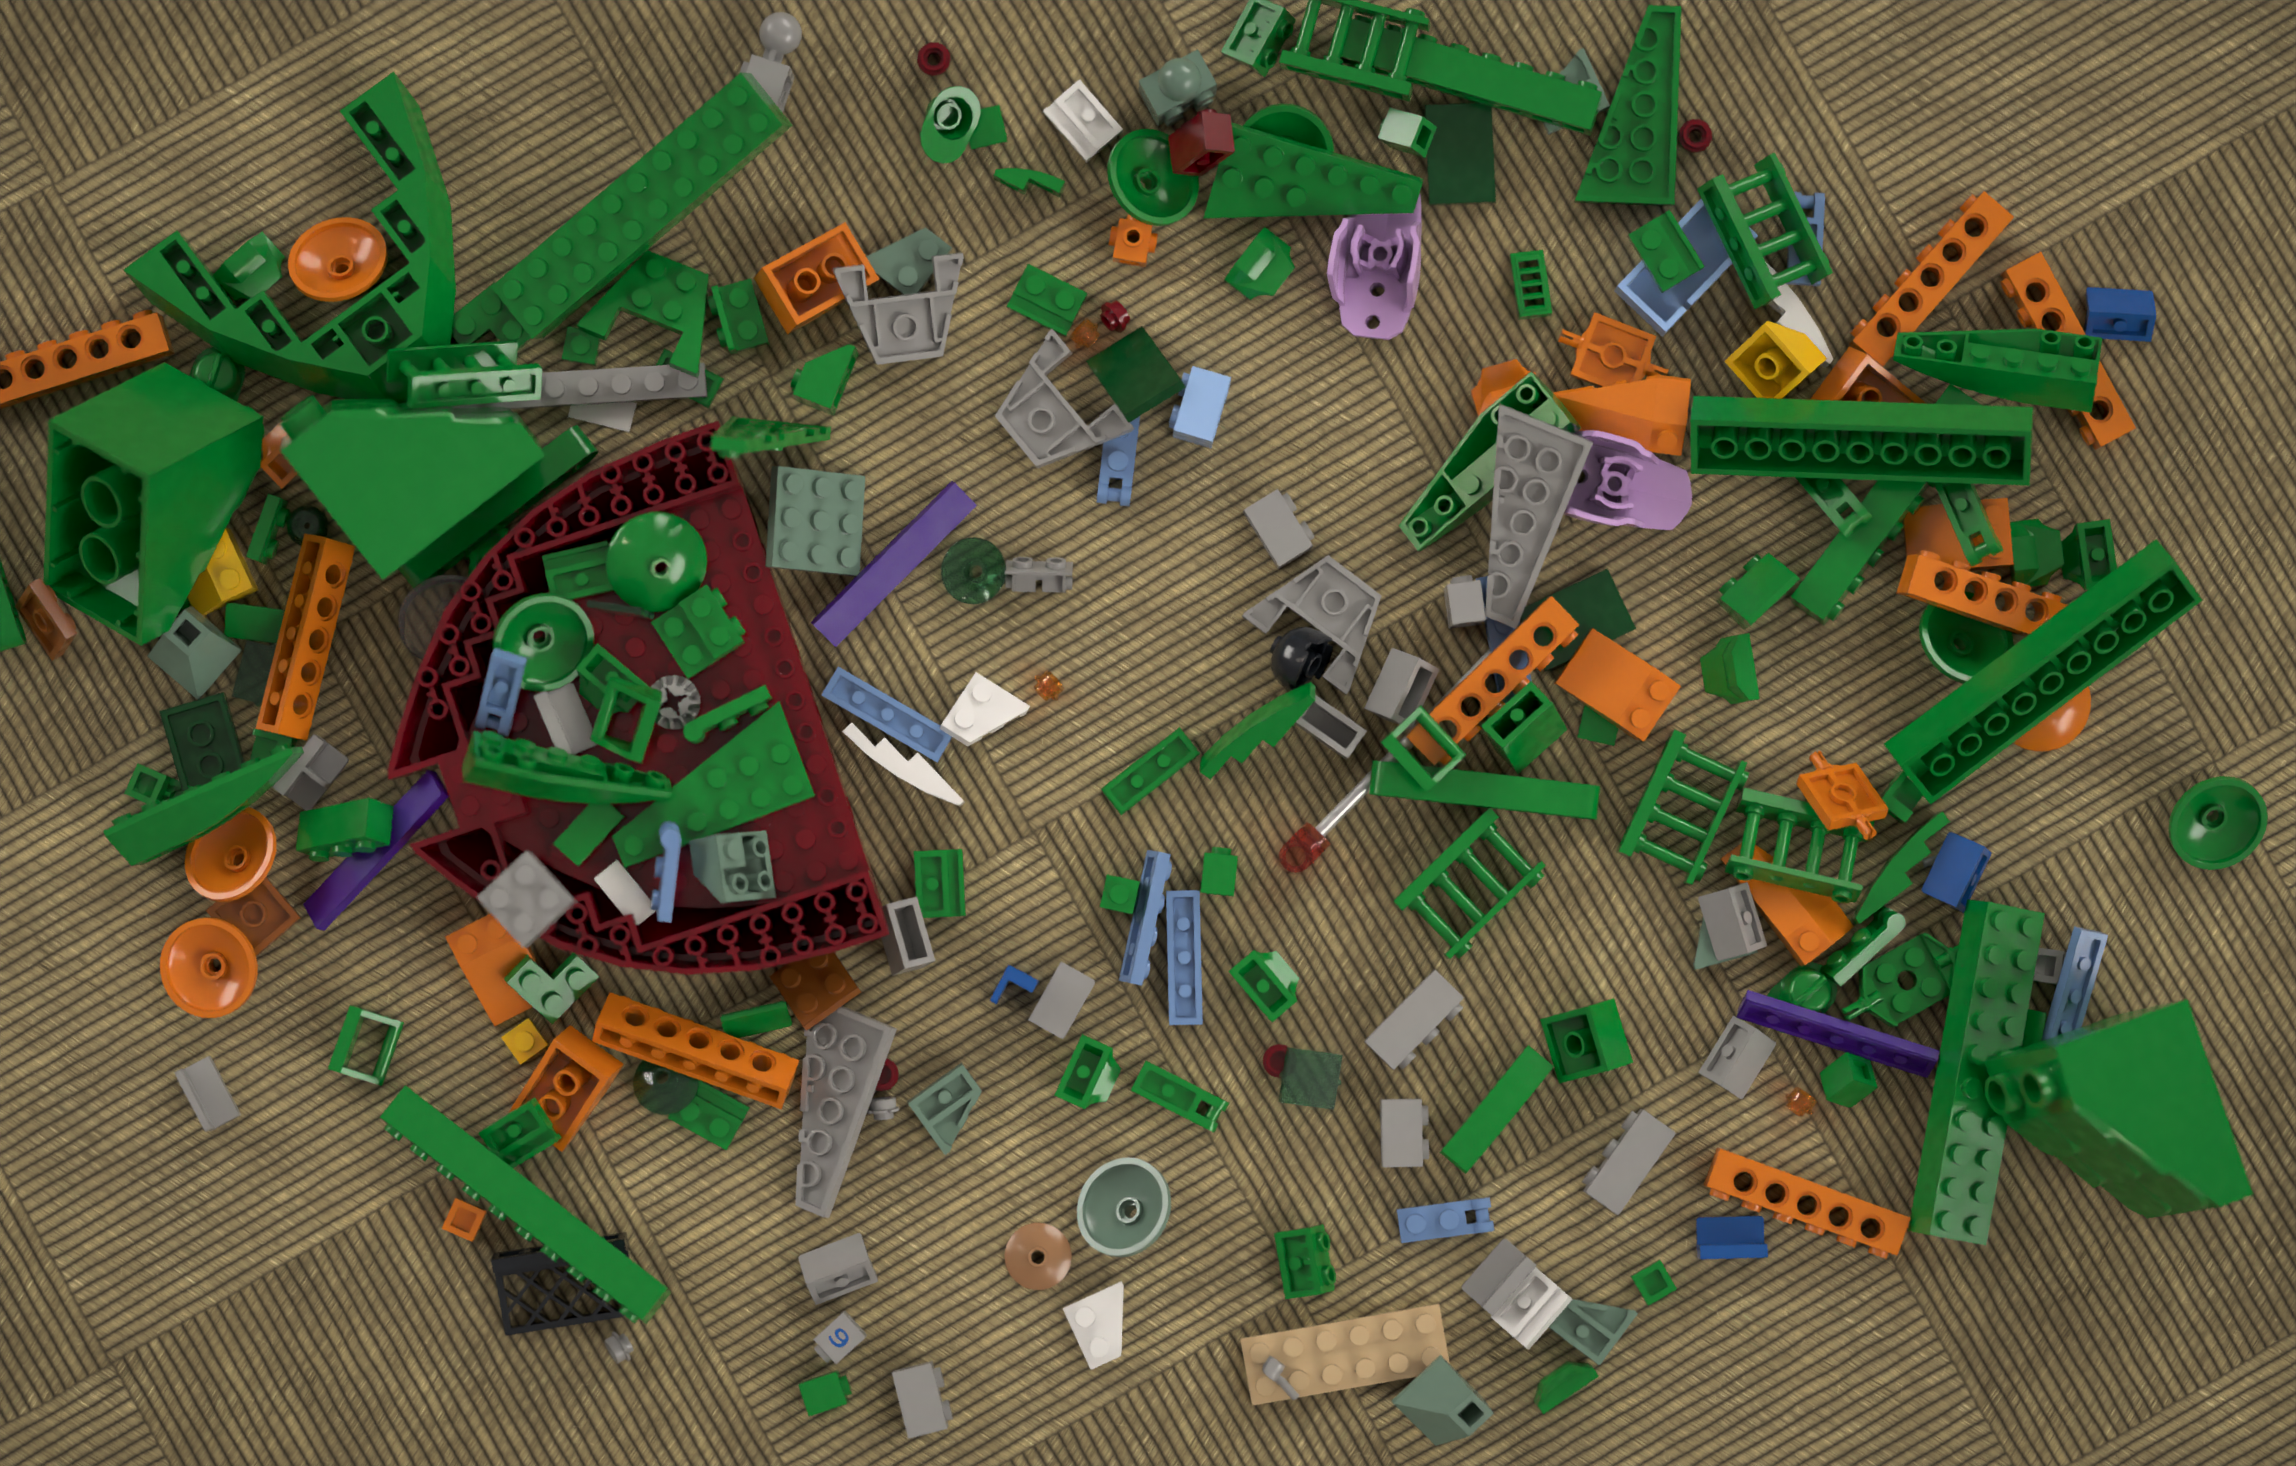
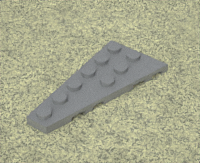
[1485,404,1593,629]
[795,1006,897,1218]

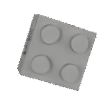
[476,851,577,948]

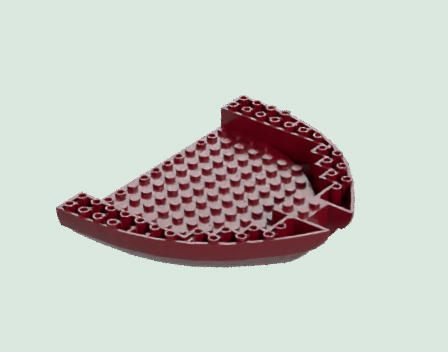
[388,420,890,975]

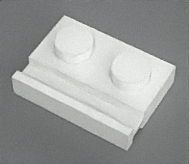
[1043,79,1123,163]
[1491,1267,1573,1350]

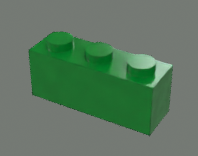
[296,798,394,862]

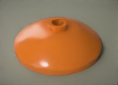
[288,217,388,302]
[2013,686,2091,752]
[185,807,277,902]
[160,917,258,1018]

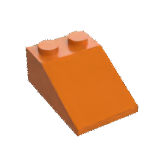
[753,222,879,335]
[1810,346,1925,403]
[1903,498,2014,573]
[1554,628,1681,742]
[445,913,540,1027]
[508,1025,624,1152]

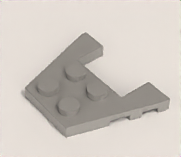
[833,252,964,365]
[995,329,1135,469]
[1242,555,1382,695]

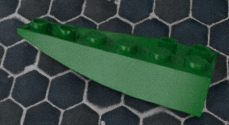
[1893,329,2102,413]
[1399,372,1582,552]
[462,731,672,804]
[103,743,304,866]

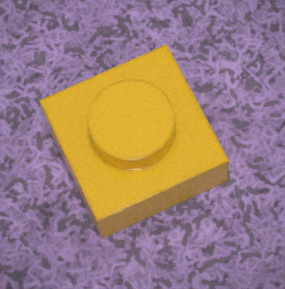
[501,1018,549,1065]

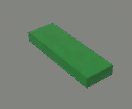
[1101,727,1200,815]

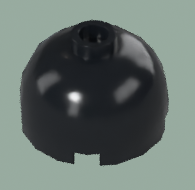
[1270,627,1333,691]

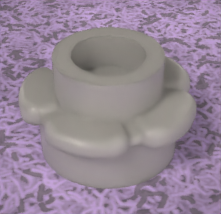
[867,1097,899,1120]
[604,1332,634,1364]

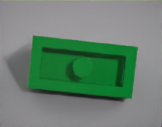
[590,677,662,763]
[1381,705,1467,792]
[328,1005,404,1086]

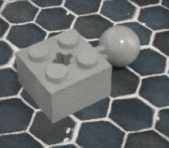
[740,12,802,113]

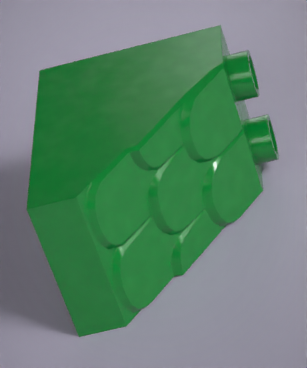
[43,362,265,646]
[280,394,545,580]
[1984,999,2253,1219]

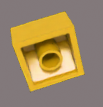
[1724,321,1827,399]
[188,528,259,616]

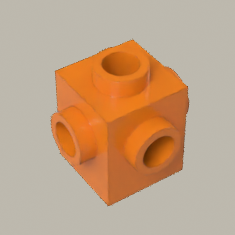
[1109,215,1158,268]

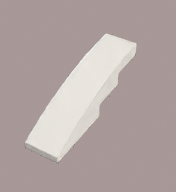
[1766,263,1833,368]
[842,723,965,806]

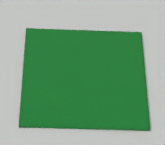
[969,105,1008,149]
[1577,705,1618,746]

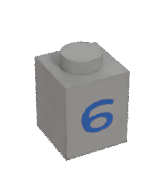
[813,1311,867,1364]

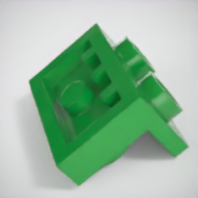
[1221,0,1296,77]
[707,278,770,354]
[1274,1224,1336,1299]

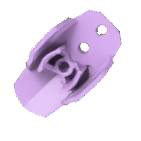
[1327,194,1422,340]
[1564,430,1692,530]

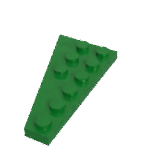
[1574,5,1682,206]
[1203,122,1424,218]
[711,416,831,458]
[612,702,815,869]

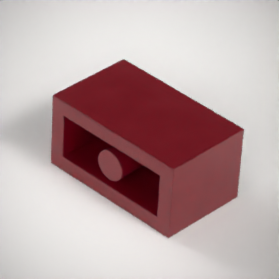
[1168,109,1235,176]

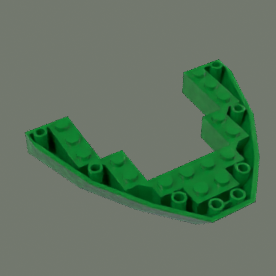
[123,71,456,404]

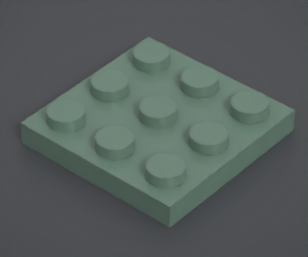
[765,466,865,576]

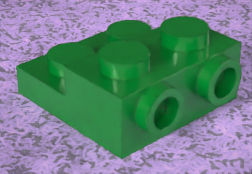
[651,585,746,679]

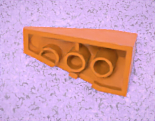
[1553,375,1691,456]
[1720,843,1854,966]

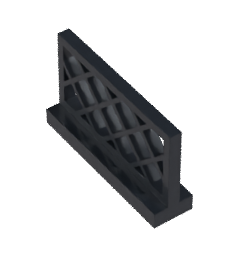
[491,1232,630,1336]

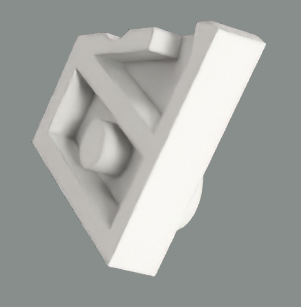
[940,672,1030,746]
[1063,1281,1124,1370]

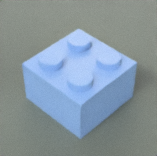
[1169,366,1231,448]

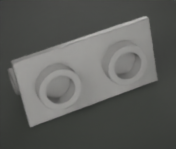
[1005,557,1073,593]

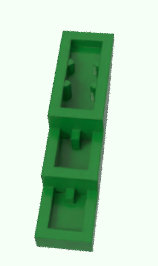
[1200,682,1315,780]
[1851,811,1950,924]
[1440,1045,1554,1174]

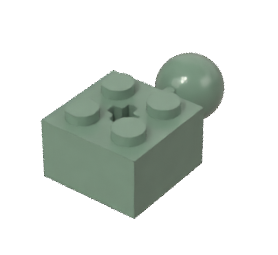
[1139,49,1217,127]

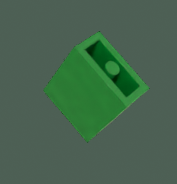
[1481,681,1567,774]

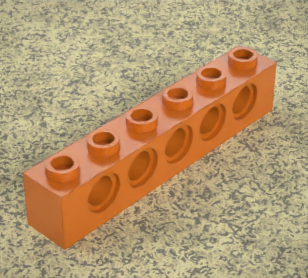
[1849,191,2014,367]
[2000,252,2136,450]
[0,310,175,409]
[255,533,356,741]
[1896,550,2067,637]
[1406,596,1580,766]
[592,992,799,1110]
[1704,1148,1911,1259]

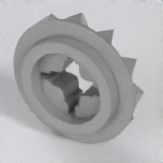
[650,675,700,729]

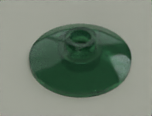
[941,537,1006,604]
[633,1060,699,1115]

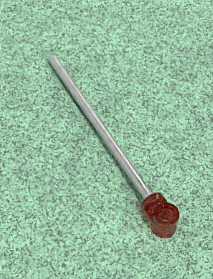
[1278,649,1491,875]

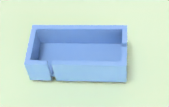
[1614,199,1758,337]

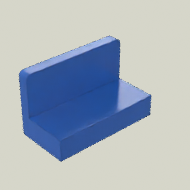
[2083,287,2157,342]
[1922,832,1992,913]
[990,965,1039,1004]
[1696,1216,1768,1259]

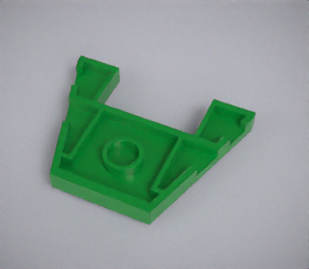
[577,250,709,378]

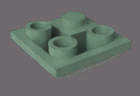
[147,606,242,700]
[689,831,776,903]
[1392,1355,1494,1446]

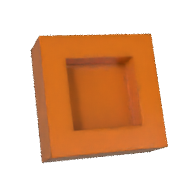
[442,1197,487,1242]

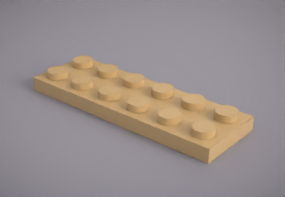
[1240,1303,1450,1406]

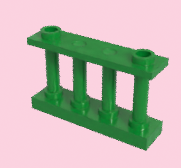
[1279,0,1431,102]
[1697,152,1833,309]
[386,340,542,409]
[1616,729,1749,886]
[1724,787,1874,904]
[1392,808,1546,959]

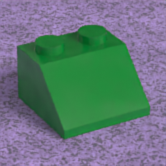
[790,344,859,416]
[1717,553,1800,630]
[1540,998,1633,1084]

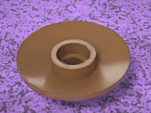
[1005,1223,1072,1290]

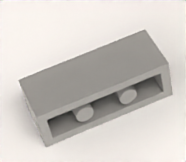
[1363,970,1464,1070]
[1582,1109,1676,1215]

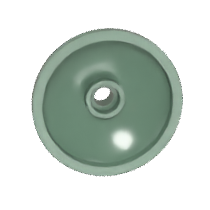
[1077,1157,1171,1257]

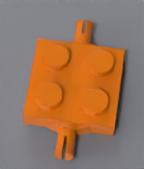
[1558,312,1669,387]
[1796,751,1889,840]

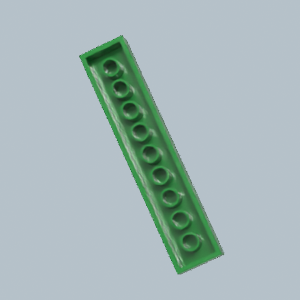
[491,72,793,339]
[1690,396,2033,486]
[1884,539,2203,805]
[1908,899,2045,1245]

